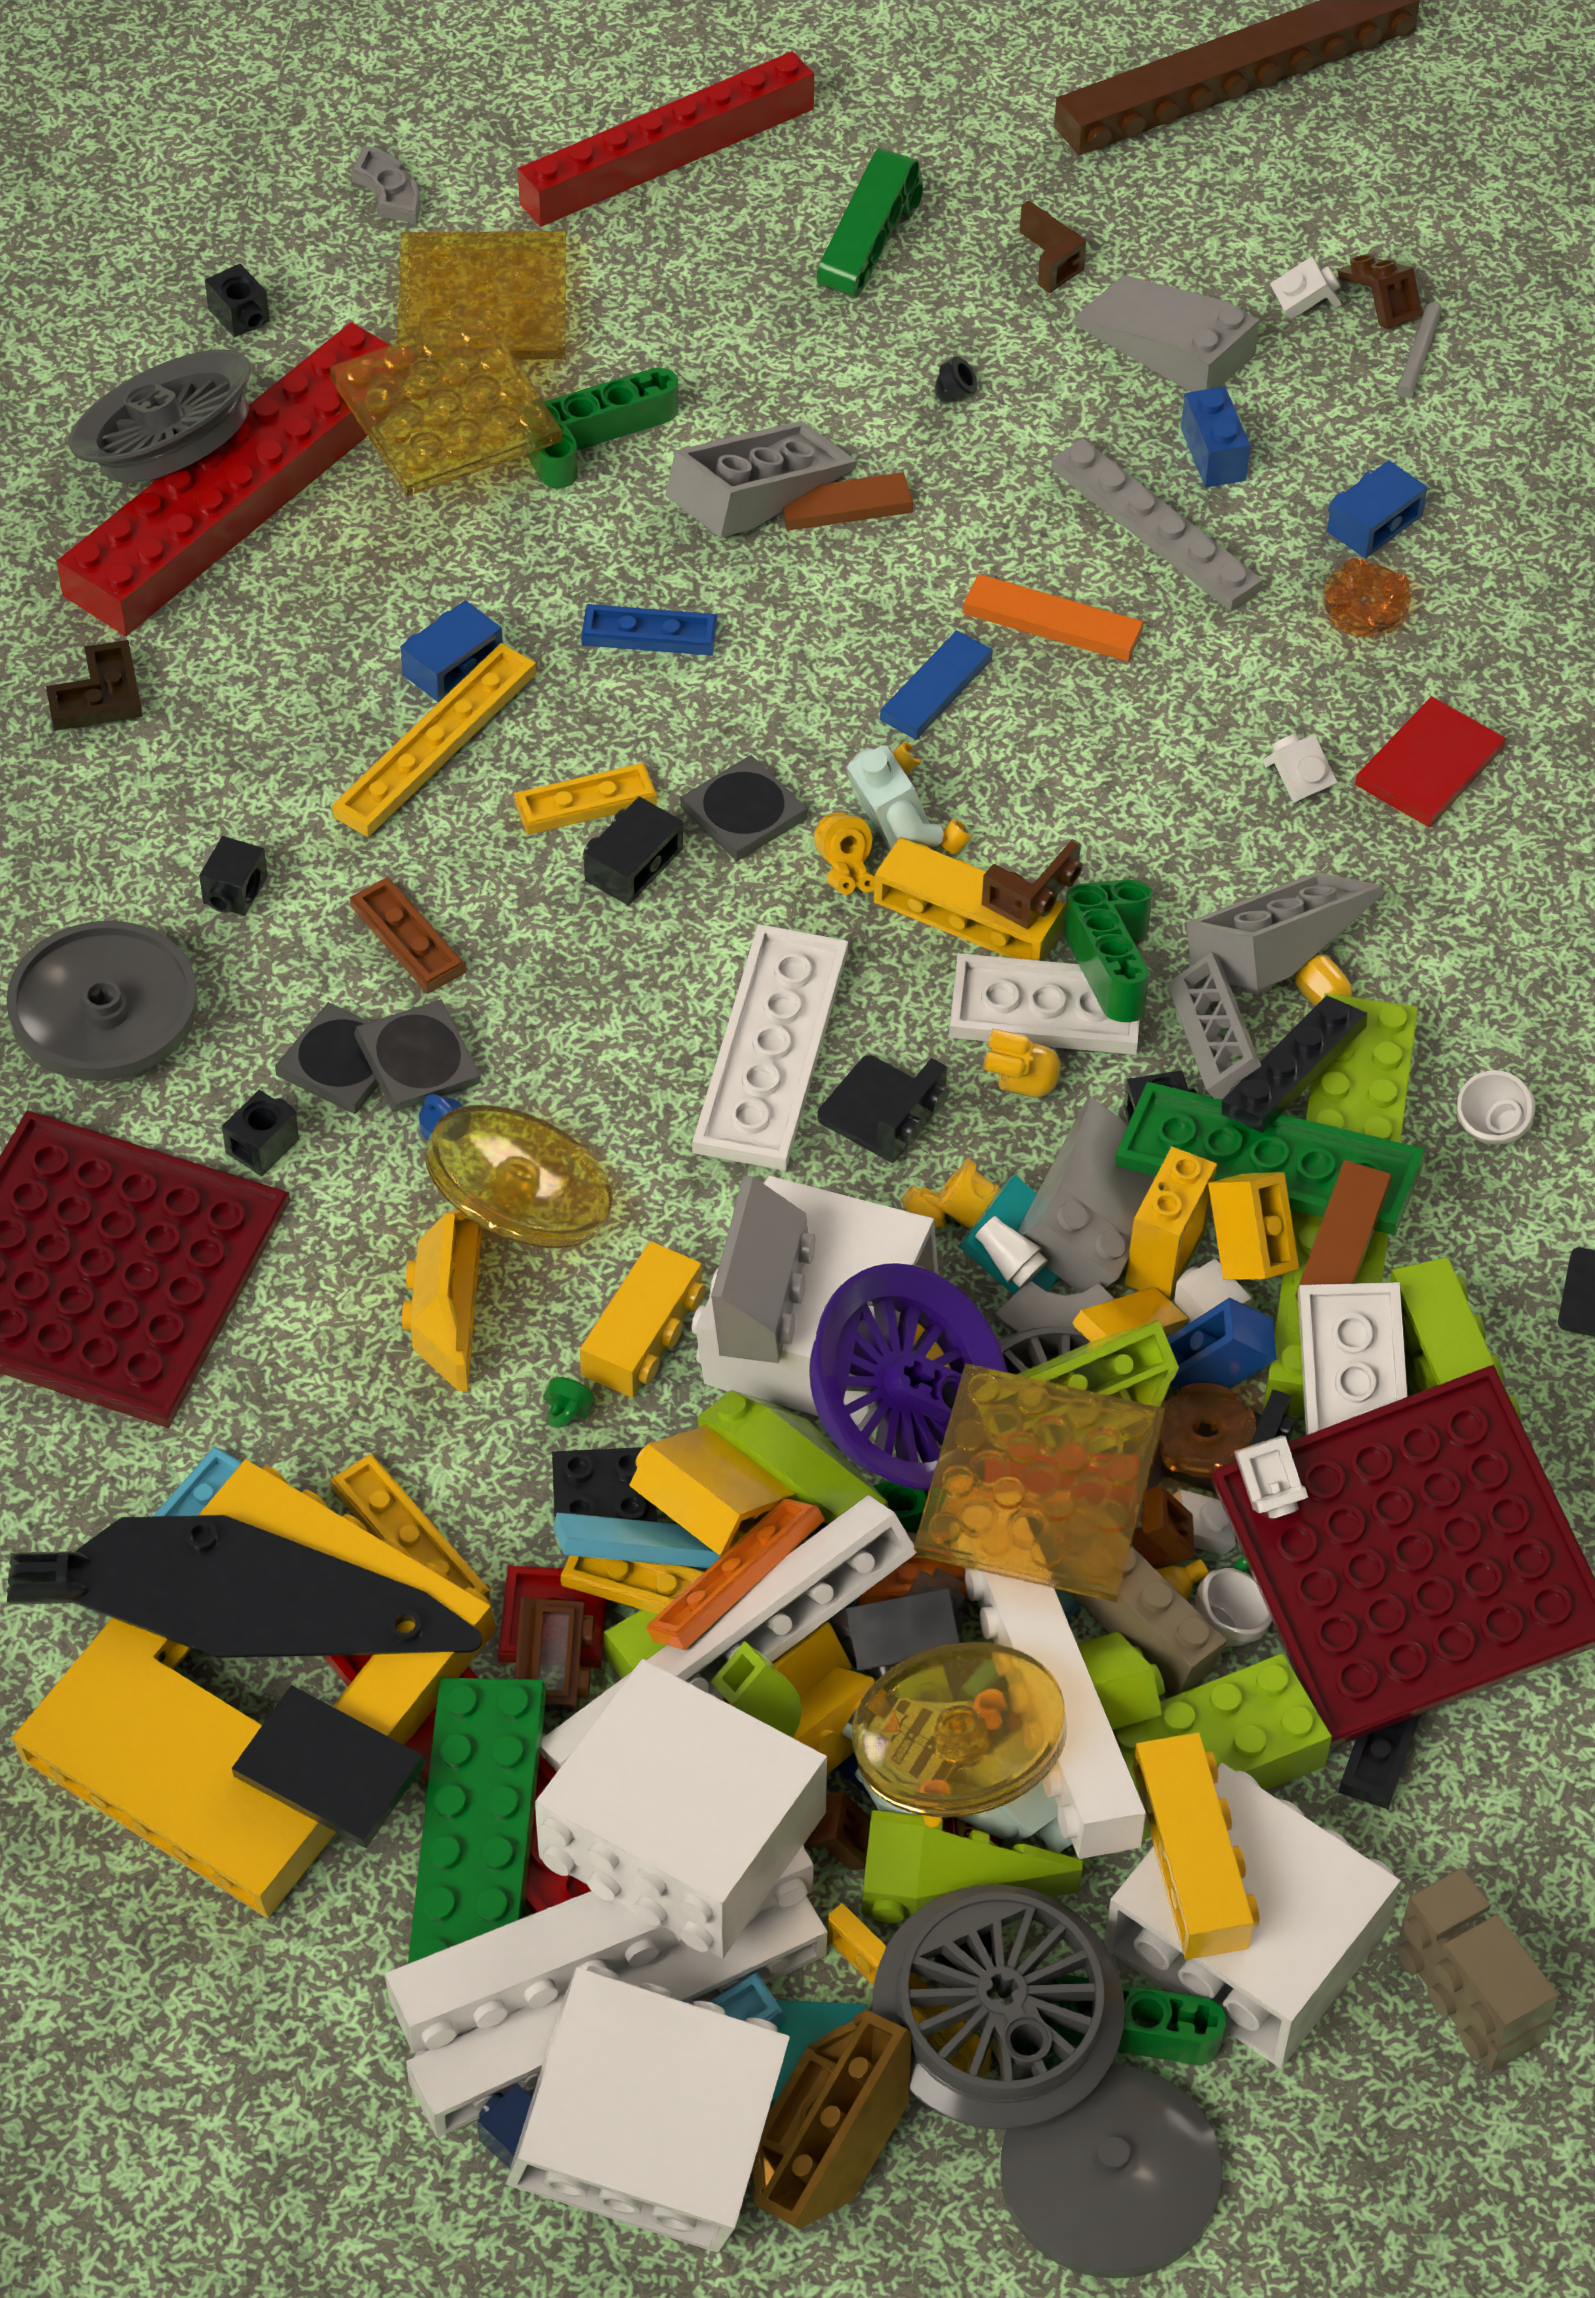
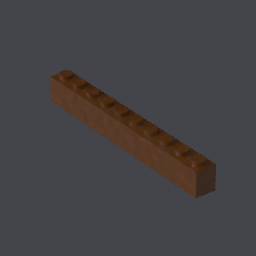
[1054,0,1420,156]

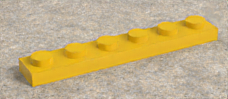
[332,643,536,838]

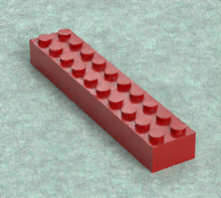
[57,322,417,636]

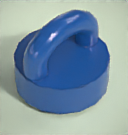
[419,1094,467,1145]

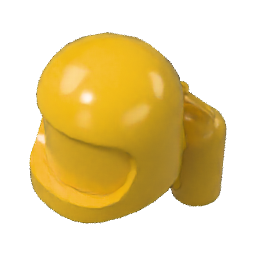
[814,812,875,895]
[983,1028,1061,1098]
[901,1158,1000,1229]

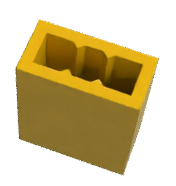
[629,1425,796,1556]

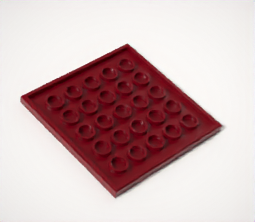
[0,1110,290,1428]
[1210,1364,1595,1749]

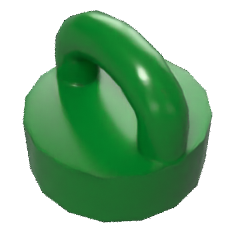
[543,1377,595,1428]

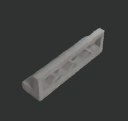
[1167,952,1261,1099]

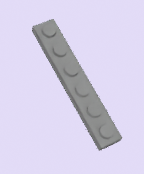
[1051,438,1263,611]

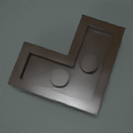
[46,640,143,731]

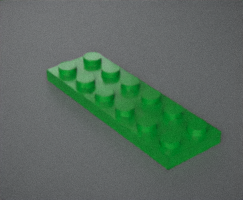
[1115,1082,1425,1235]
[408,1678,547,1964]

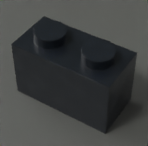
[582,796,683,906]
[846,1588,965,1678]

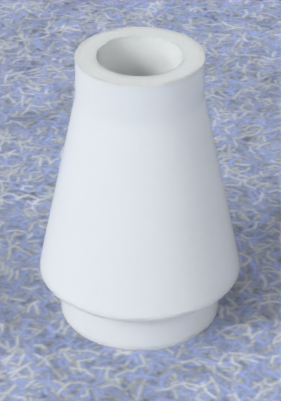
[975,1216,1048,1288]

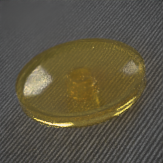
[425,1105,613,1248]
[852,1642,1068,1817]

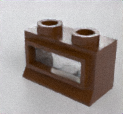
[515,1597,594,1711]

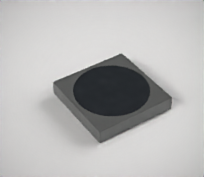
[680,755,808,862]
[354,999,481,1112]
[275,1002,379,1114]

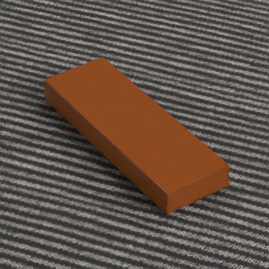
[781,472,913,531]
[349,877,466,994]
[1295,1160,1392,1300]

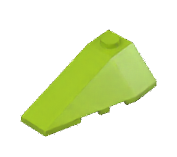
[697,1390,889,1524]
[862,1810,1083,1923]

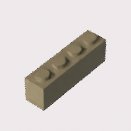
[1037,1498,1227,1696]

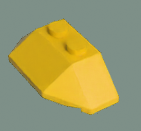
[402,1203,482,1392]

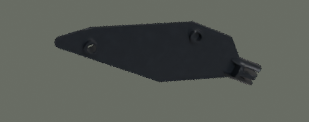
[7,1515,482,1658]

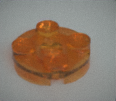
[1322,558,1411,638]
[1155,1383,1256,1478]

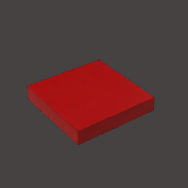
[498,1565,608,1668]

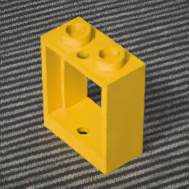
[1124,1146,1217,1300]

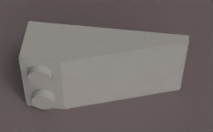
[1072,275,1259,392]
[665,421,857,537]
[1186,872,1384,993]
[1017,1097,1156,1293]

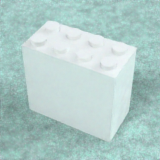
[692,1176,939,1427]
[535,1658,827,1959]
[1104,1763,1401,2069]
[505,1966,790,2252]

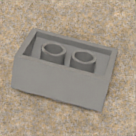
[711,1175,815,1363]

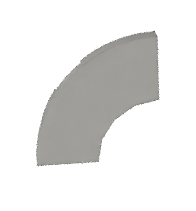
[351,146,420,224]
[993,1280,1114,1333]

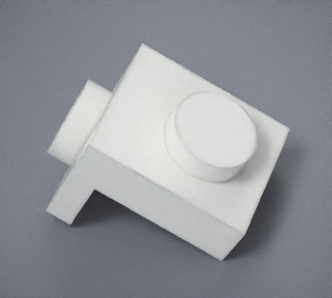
[1270,256,1342,319]
[1262,733,1337,803]
[1234,1435,1308,1518]
[1173,1489,1236,1554]

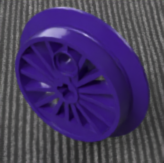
[809,1263,1008,1491]

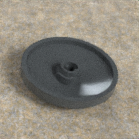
[6,921,198,1081]
[1000,2064,1222,2279]

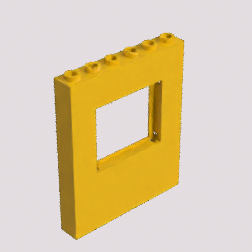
[12,1459,496,1919]

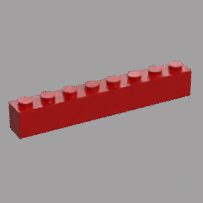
[518,51,814,227]

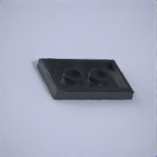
[231,1685,425,1848]

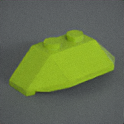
[974,1320,1179,1455]

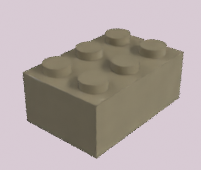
[1397,1867,1559,2073]

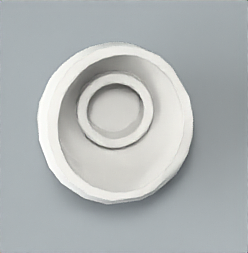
[1457,1070,1535,1145]
[1194,1568,1272,1647]

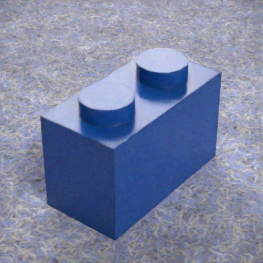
[1181,386,1250,488]
[1327,460,1428,559]
[400,600,503,703]
[1167,1297,1277,1398]

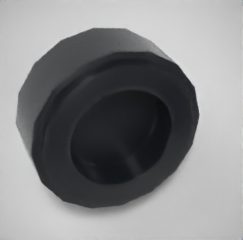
[935,356,977,402]

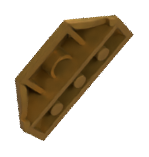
[752,2009,912,2230]

